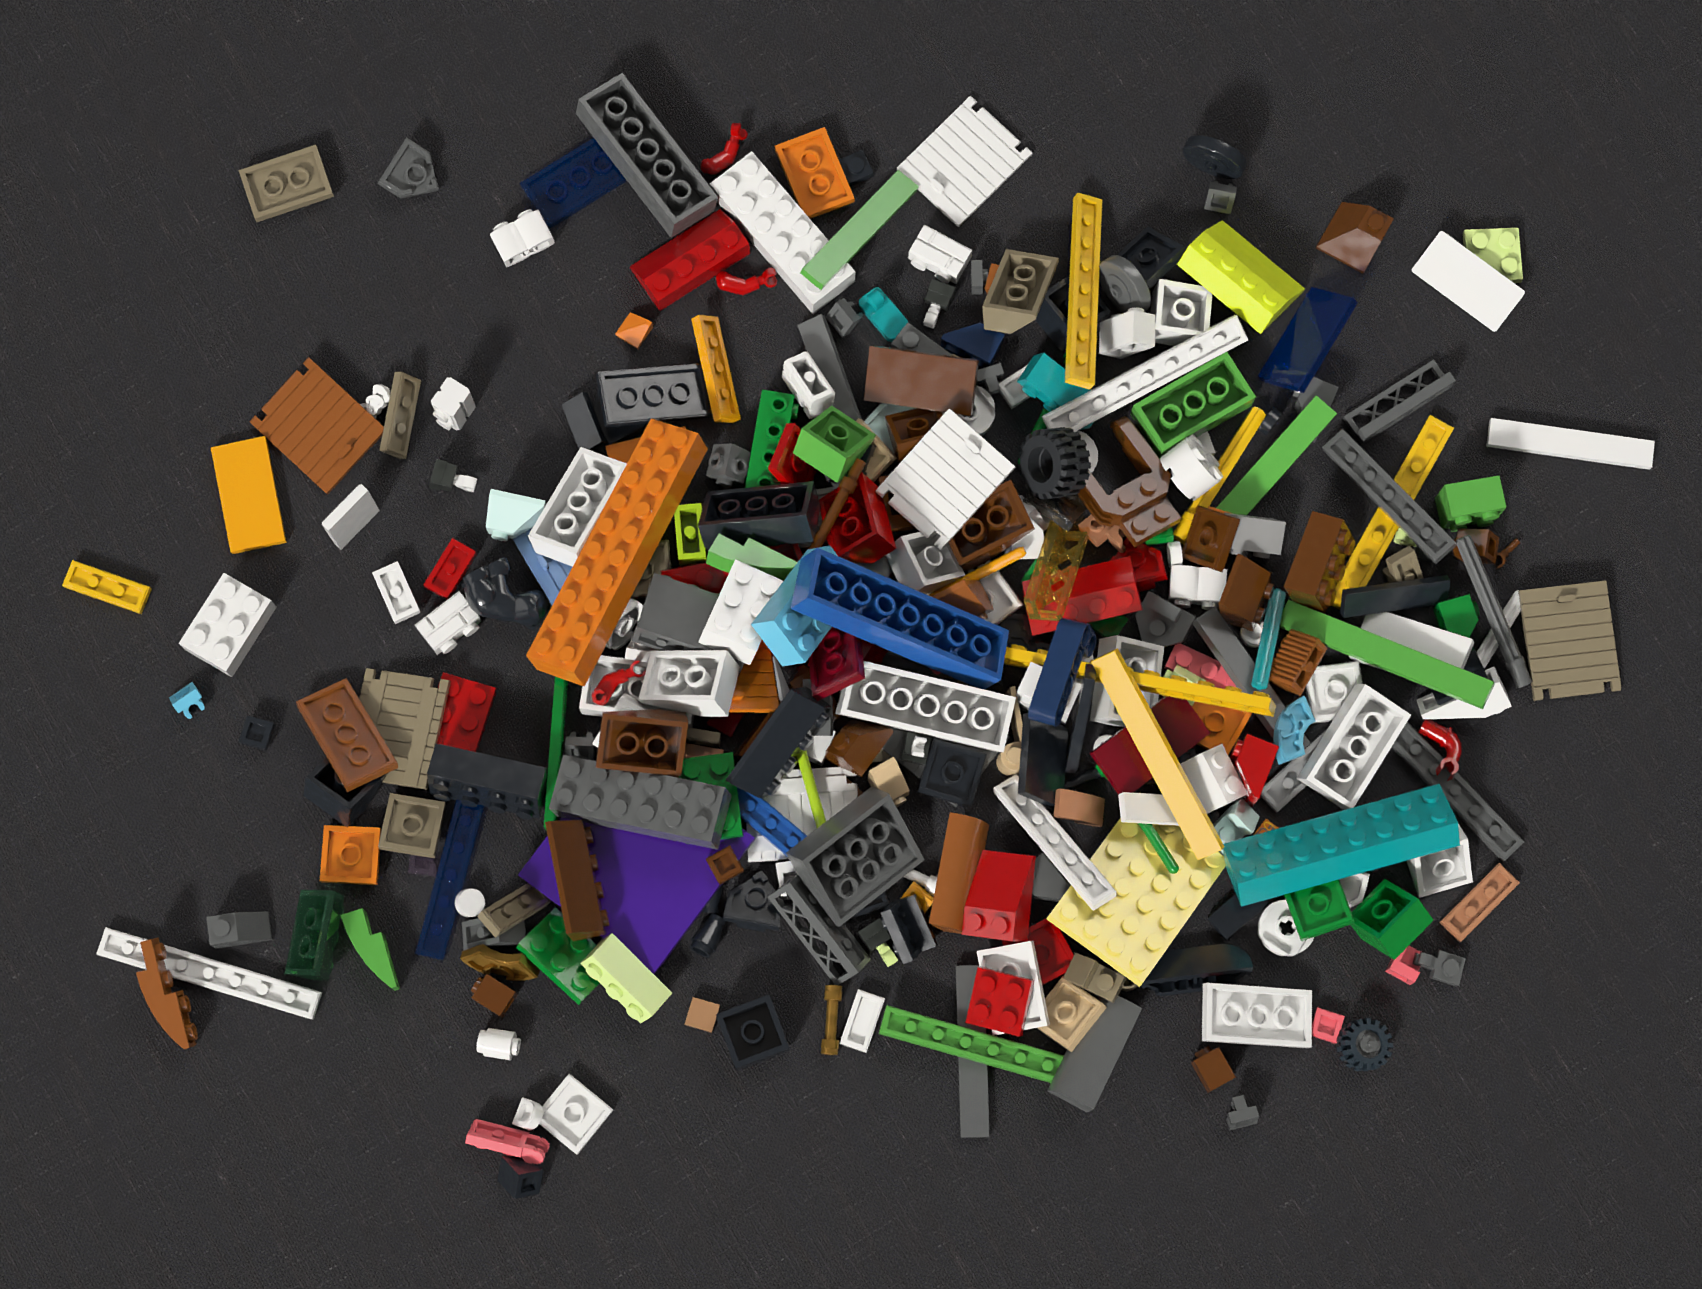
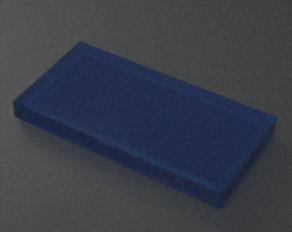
[520,138,627,229]
[1258,287,1358,393]

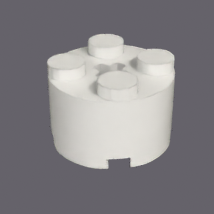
[1160,434,1223,501]

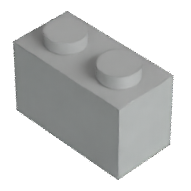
[1224,512,1286,558]

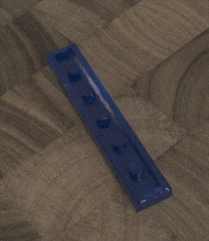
[415,800,485,961]

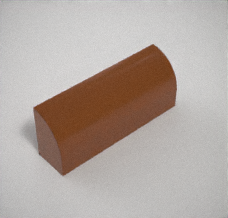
[929,812,989,934]

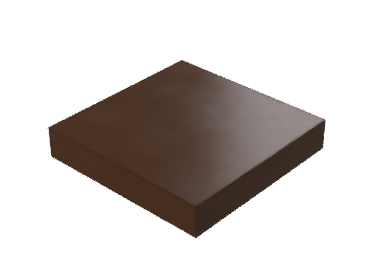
[1182,505,1240,572]

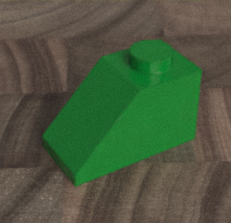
[1433,594,1480,638]

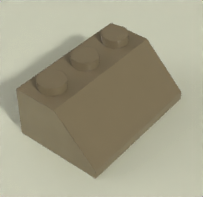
[982,249,1059,334]

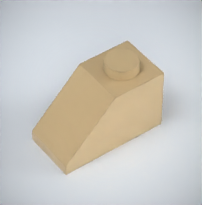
[868,757,910,807]

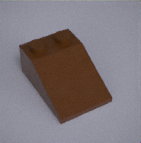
[948,480,1035,572]
[596,709,688,777]

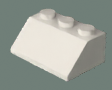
[1090,635,1164,727]

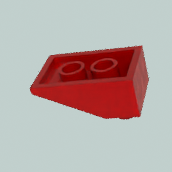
[962,850,1036,941]

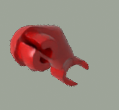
[701,123,748,175]
[716,268,777,295]
[592,661,646,705]

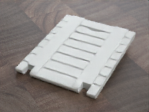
[897,96,1033,227]
[875,409,1015,550]
[747,767,858,862]

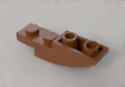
[136,937,198,1049]

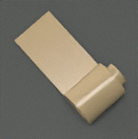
[996,686,1023,776]

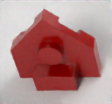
[1110,538,1167,592]

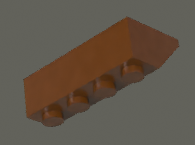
[545,820,610,941]

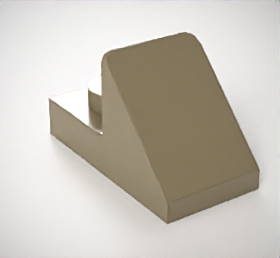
[1383,546,1423,583]
[1063,953,1127,1003]

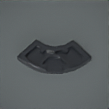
[1000,613,1051,653]

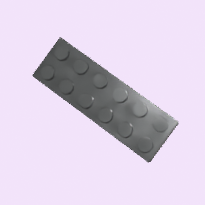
[576,73,718,238]
[549,755,732,850]

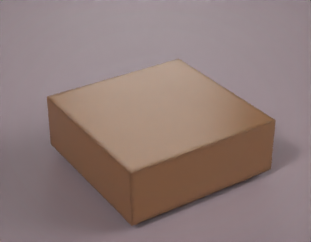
[685,997,720,1033]

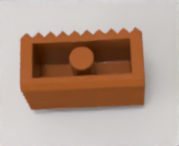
[1269,629,1327,696]

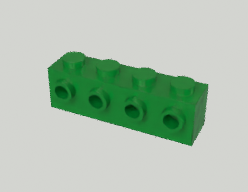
[745,390,799,488]

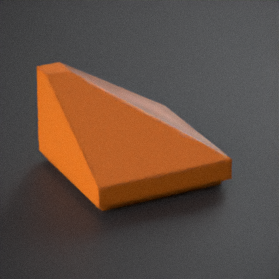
[615,312,653,349]

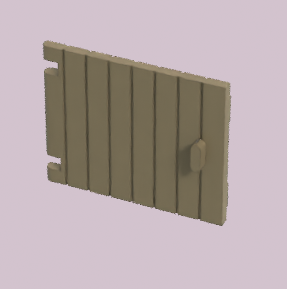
[1518,581,1621,701]
[359,668,450,790]

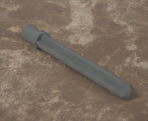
[1456,535,1532,688]

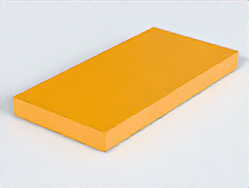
[211,436,287,554]

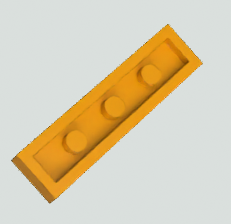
[691,315,741,423]

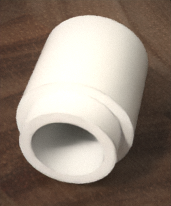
[477,1028,521,1060]

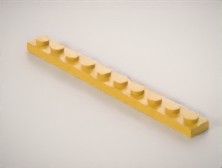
[1004,644,1276,717]

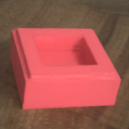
[1312,1007,1345,1044]

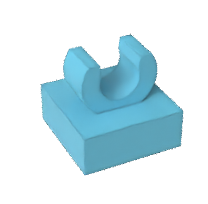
[169,682,205,719]

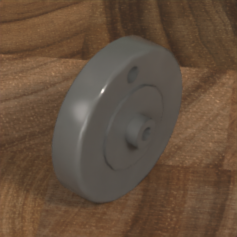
[1099,255,1151,313]

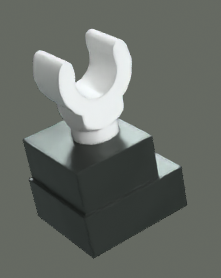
[923,279,956,329]
[429,459,477,492]
[899,732,931,765]

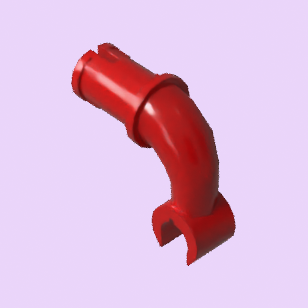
[1418,719,1462,781]

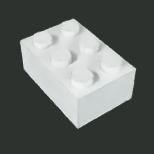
[699,559,783,665]
[179,573,276,677]

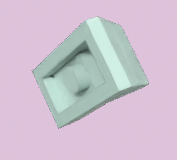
[1213,797,1260,856]

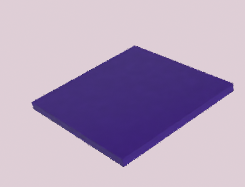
[518,775,755,975]

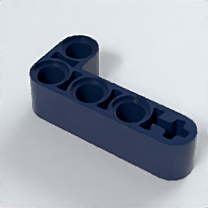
[1028,617,1096,727]

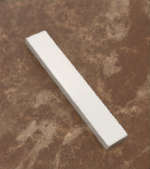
[1486,418,1655,470]
[994,774,1116,911]

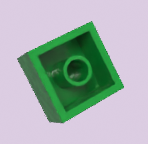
[1351,879,1433,960]

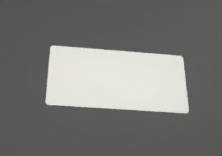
[1412,231,1525,332]

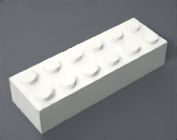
[710,151,855,314]
[835,661,1016,752]

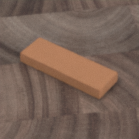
[1439,863,1520,943]

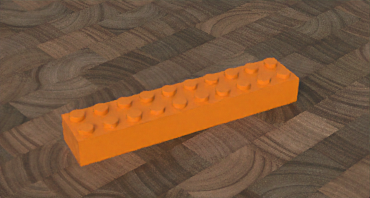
[526,418,708,687]

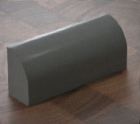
[1047,994,1142,1113]

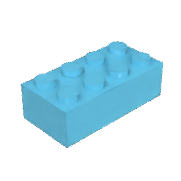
[751,545,838,666]

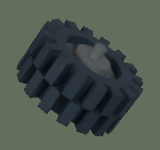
[1336,1018,1393,1071]

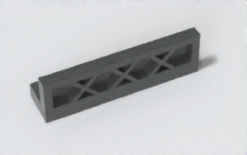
[1343,359,1456,445]
[768,874,871,986]

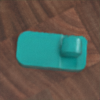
[859,287,909,342]

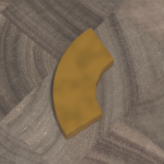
[460,944,540,981]

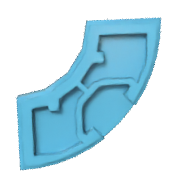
[1273,696,1316,765]

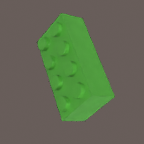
[1130,352,1256,459]

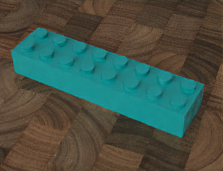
[1223,784,1460,907]

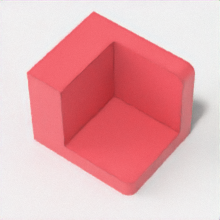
[1385,946,1420,985]

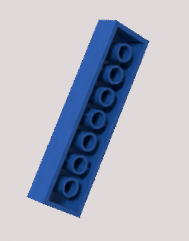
[791,547,1009,689]

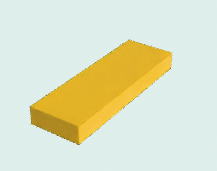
[62,560,152,614]

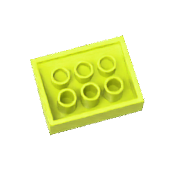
[1177,220,1305,334]

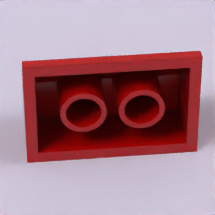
[819,473,896,563]

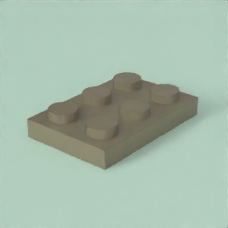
[239,145,334,222]

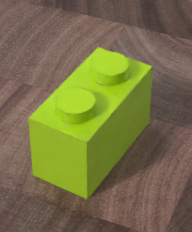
[674,503,707,566]

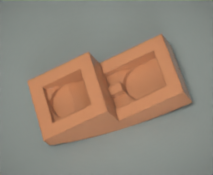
[1054,789,1105,827]

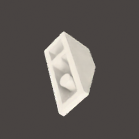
[1417,667,1512,719]

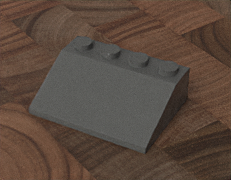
[786,786,924,927]

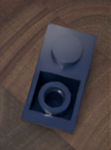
[940,323,1005,369]

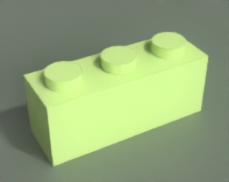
[580,933,672,1023]

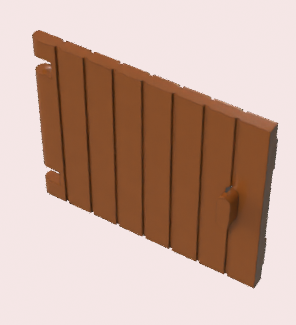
[249,357,384,494]

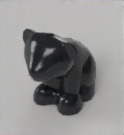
[461,558,548,631]

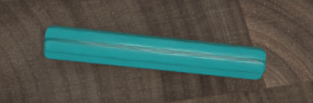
[1251,588,1286,690]

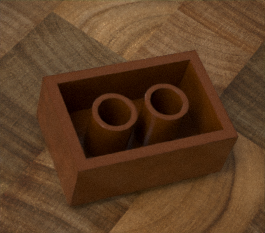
[1284,511,1355,614]

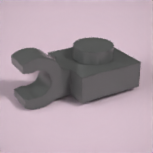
[1413,950,1466,986]

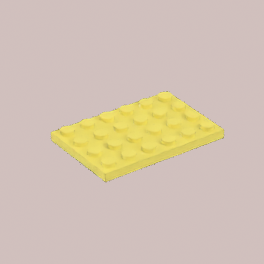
[1047,792,1226,987]

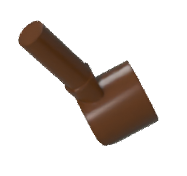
[1496,538,1520,570]

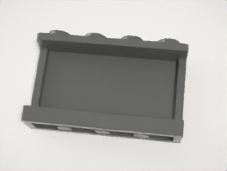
[632,573,745,676]

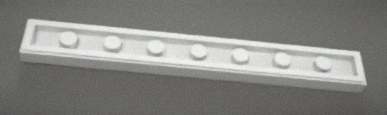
[1042,315,1248,432]
[97,927,322,1020]

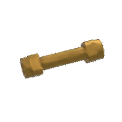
[821,985,842,1055]

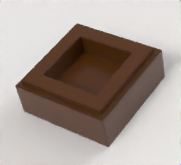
[706,845,744,885]

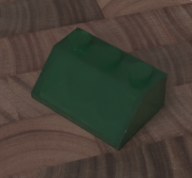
[285,890,344,981]

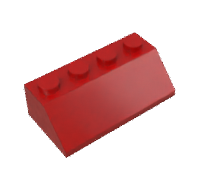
[630,209,750,311]
[1022,556,1143,636]

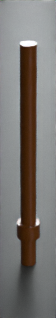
[809,458,866,549]

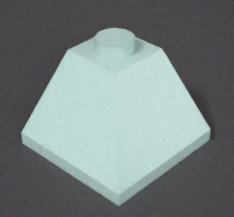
[486,489,546,541]

